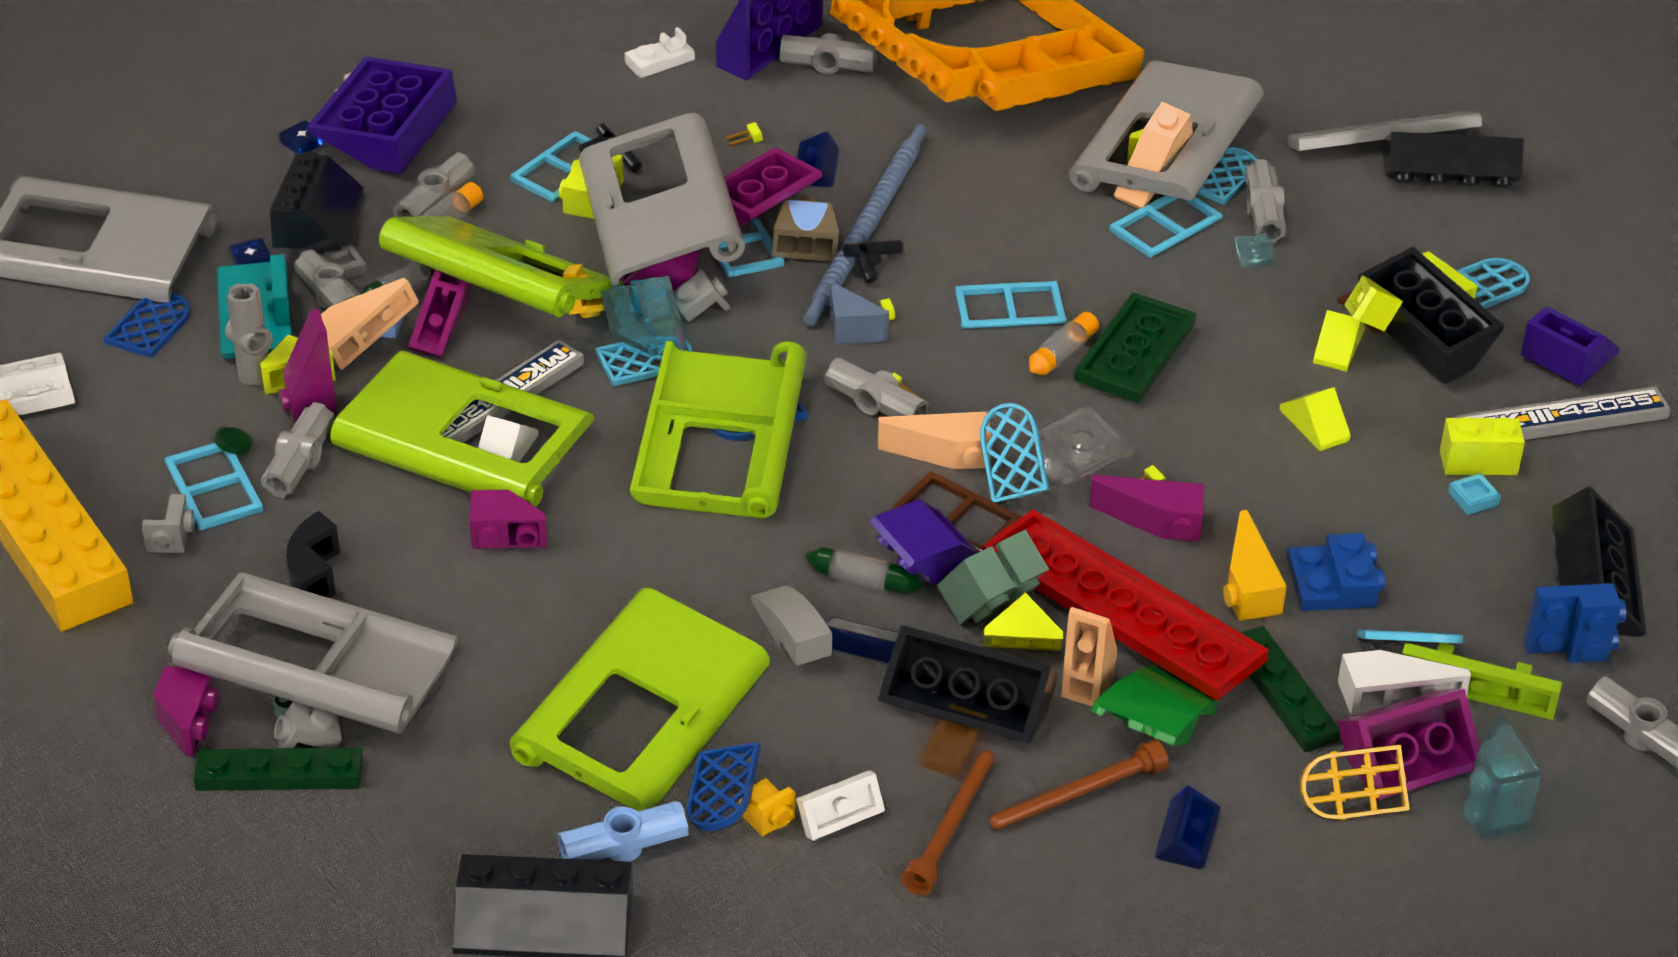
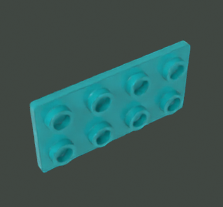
[217,254,292,359]

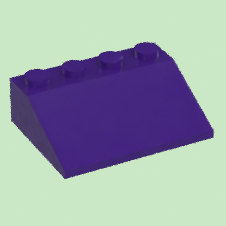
[715,0,823,80]
[307,56,457,174]

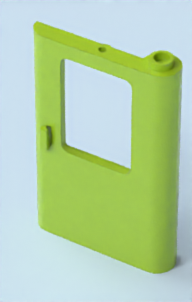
[379,216,624,317]
[630,341,807,518]
[330,350,595,507]
[509,588,770,812]

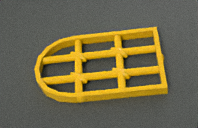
[1300,745,1410,820]

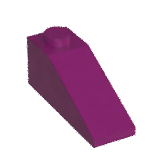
[408,270,473,359]
[279,308,337,423]
[1089,474,1204,542]

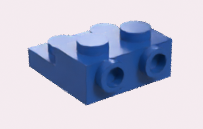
[1286,533,1385,611]
[1524,583,1627,663]

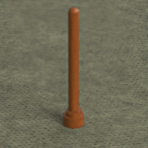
[989,739,1169,830]
[901,750,994,896]

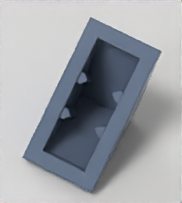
[830,283,889,344]

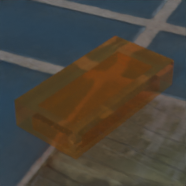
[920,704,988,779]

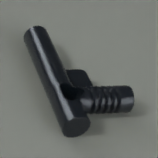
[579,123,642,172]
[843,240,903,283]

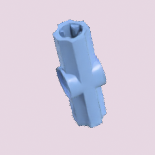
[557,801,688,862]

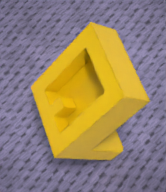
[563,264,609,318]
[733,778,796,837]

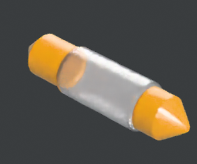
[421,182,483,220]
[1029,311,1099,376]

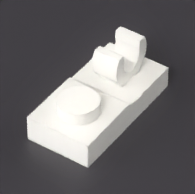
[624,28,695,78]
[796,770,885,840]

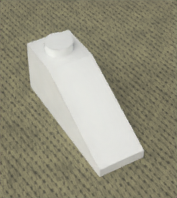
[1338,650,1471,715]

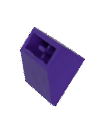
[1520,306,1620,386]
[870,499,979,586]

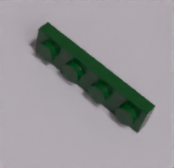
[1240,626,1340,752]
[193,747,363,791]

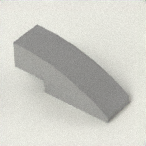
[751,585,832,666]

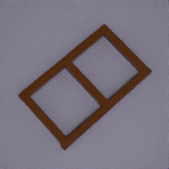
[892,471,1022,552]

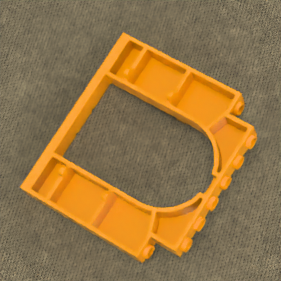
[829,0,1145,111]

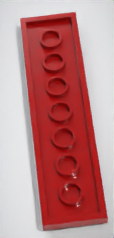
[982,509,1268,701]

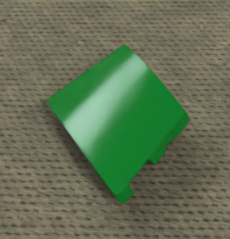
[1091,666,1220,746]

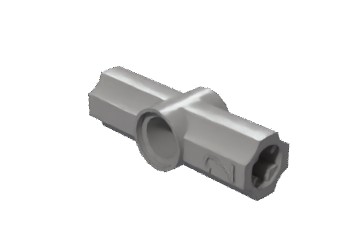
[780,33,877,74]
[393,152,475,217]
[1245,159,1286,244]
[294,249,360,309]
[225,283,273,386]
[825,357,929,416]
[261,402,335,499]
[1586,676,1678,768]

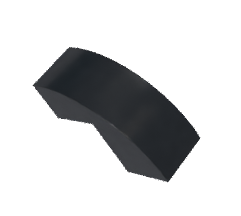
[286,511,340,598]

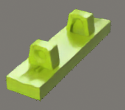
[1402,642,1562,720]

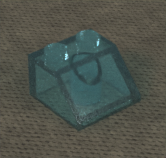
[1464,715,1541,840]

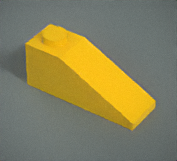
[1223,510,1287,621]

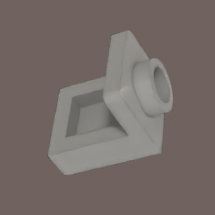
[670,270,731,322]
[141,494,195,553]
[274,702,342,748]

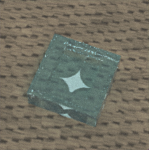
[1234,235,1275,267]

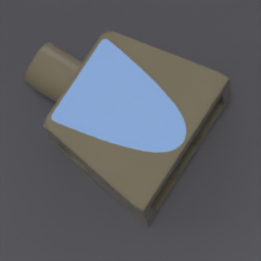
[772,195,839,262]

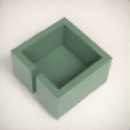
[937,529,1049,625]

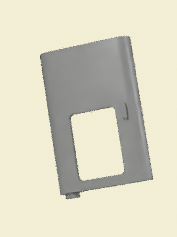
[1069,61,1264,201]
[579,113,745,287]
[0,176,217,303]
[168,572,457,734]

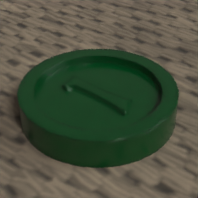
[214,427,252,454]

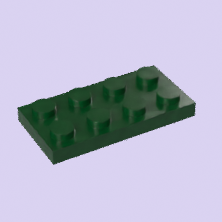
[1074,292,1197,403]

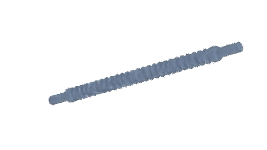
[803,124,927,326]

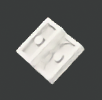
[0,352,75,416]

